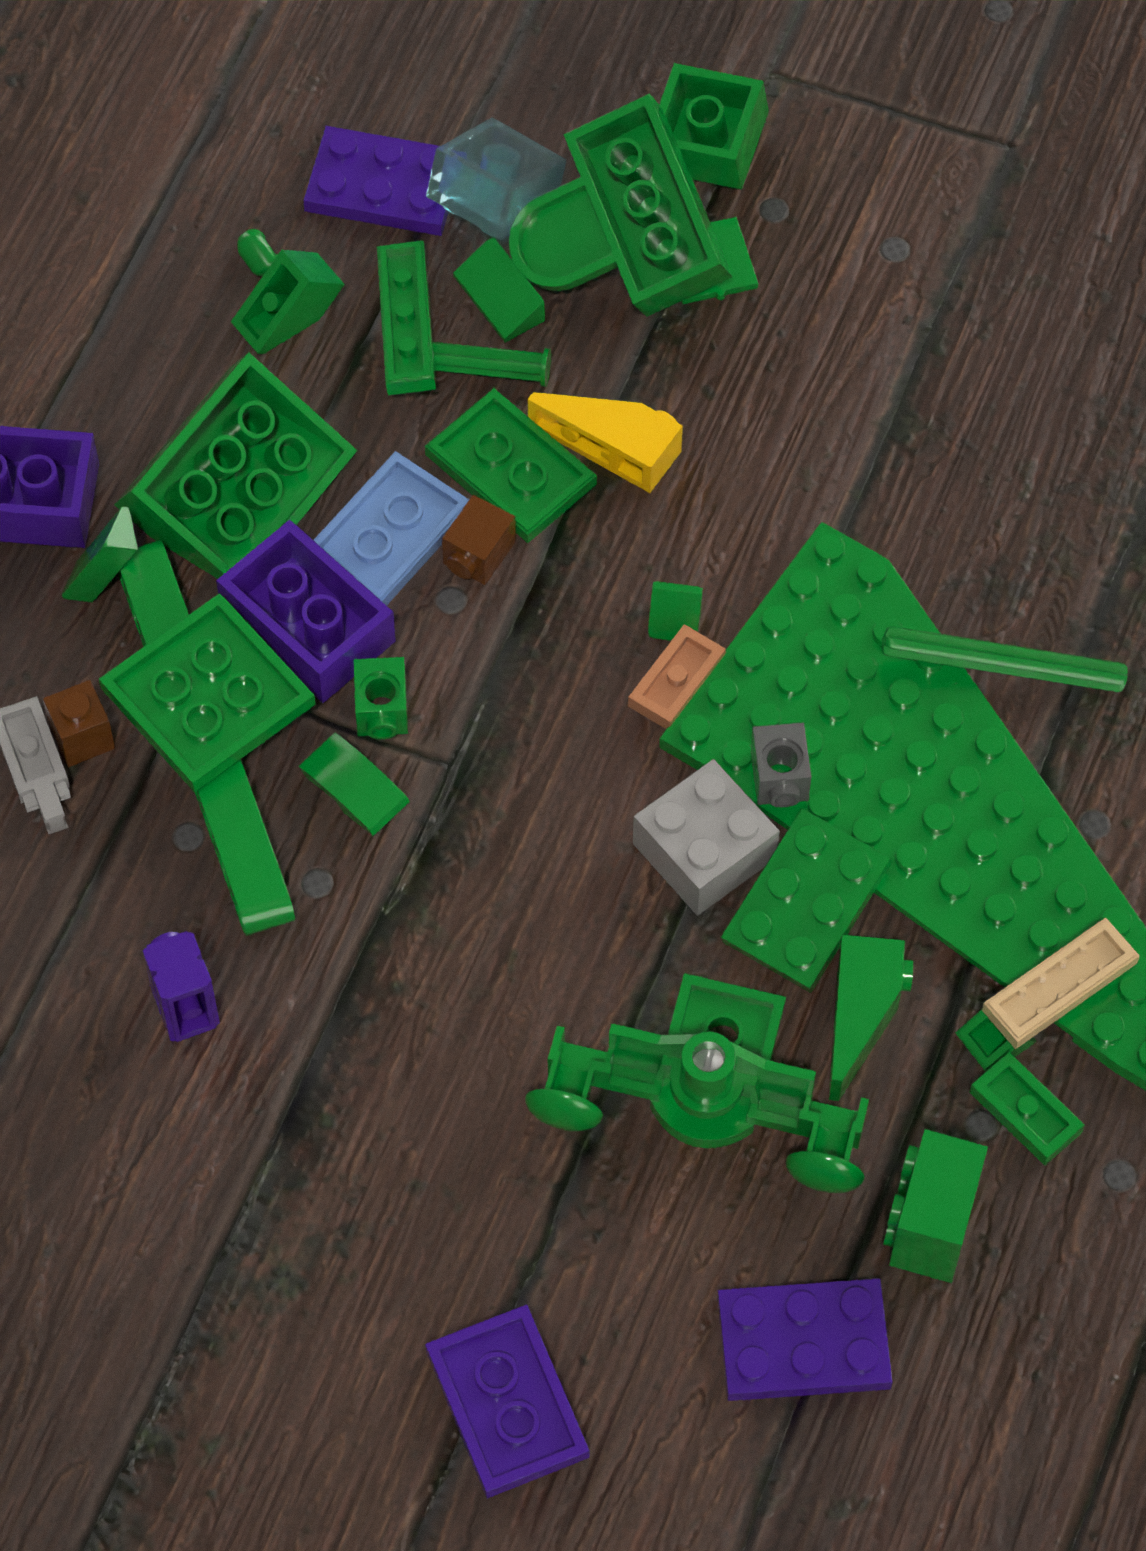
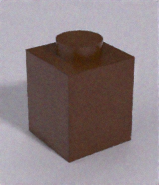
[442,495,516,585]
[43,680,115,768]

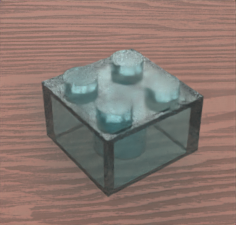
[426,117,567,240]

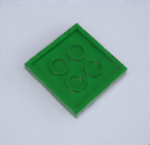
[99,593,316,793]

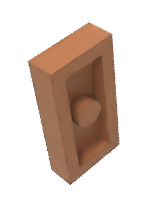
[628,624,726,729]

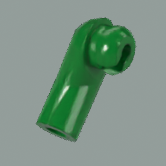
[237,229,278,277]

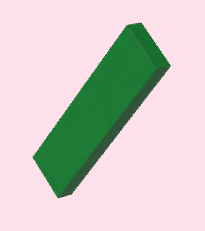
[377,240,436,396]

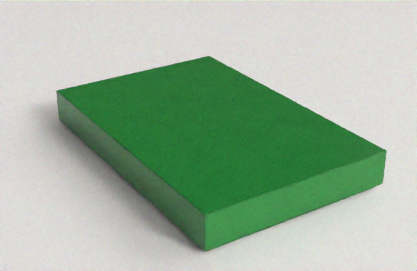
[425,388,597,543]

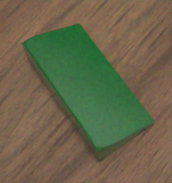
[453,237,545,343]
[62,507,138,602]

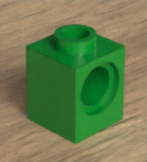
[354,657,408,740]

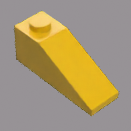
[528,392,683,493]

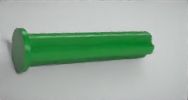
[433,342,551,387]

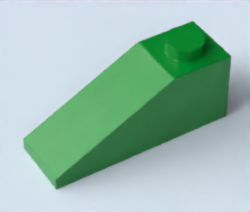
[829,935,913,1101]

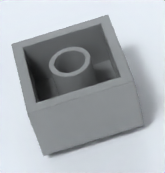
[633,759,780,916]

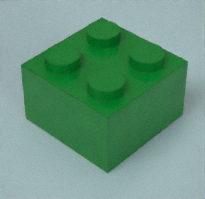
[659,63,769,190]
[883,1129,988,1283]

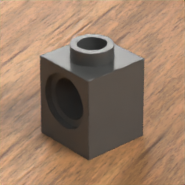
[750,723,811,807]

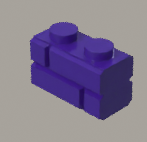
[143,931,220,1042]

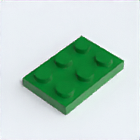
[721,808,892,993]

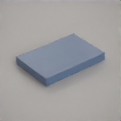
[313,451,469,606]

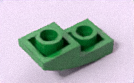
[299,732,410,836]

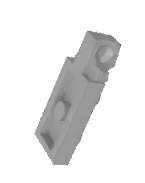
[0,696,71,834]

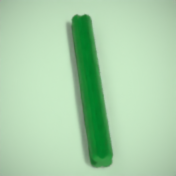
[882,626,1128,692]

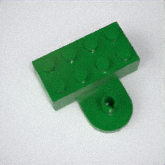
[509,93,733,317]

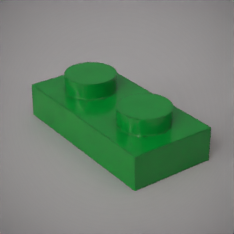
[970,1052,1085,1166]

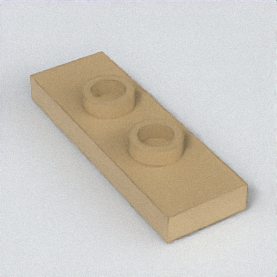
[982,918,1139,1049]

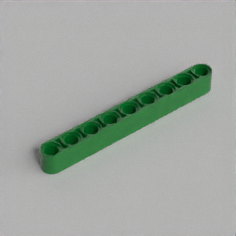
[118,540,295,936]

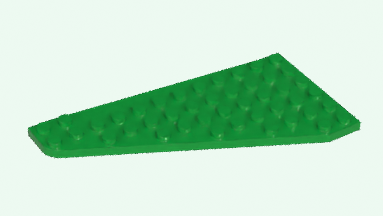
[659,522,1146,1091]

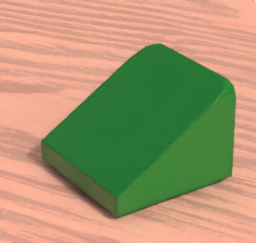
[648,581,703,641]
[955,1010,1036,1072]

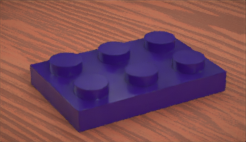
[303,126,463,236]
[717,1278,893,1401]
[425,1304,590,1499]

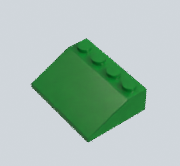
[114,352,358,579]

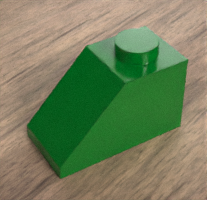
[231,249,345,354]

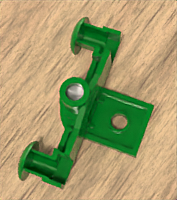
[525,973,869,1193]

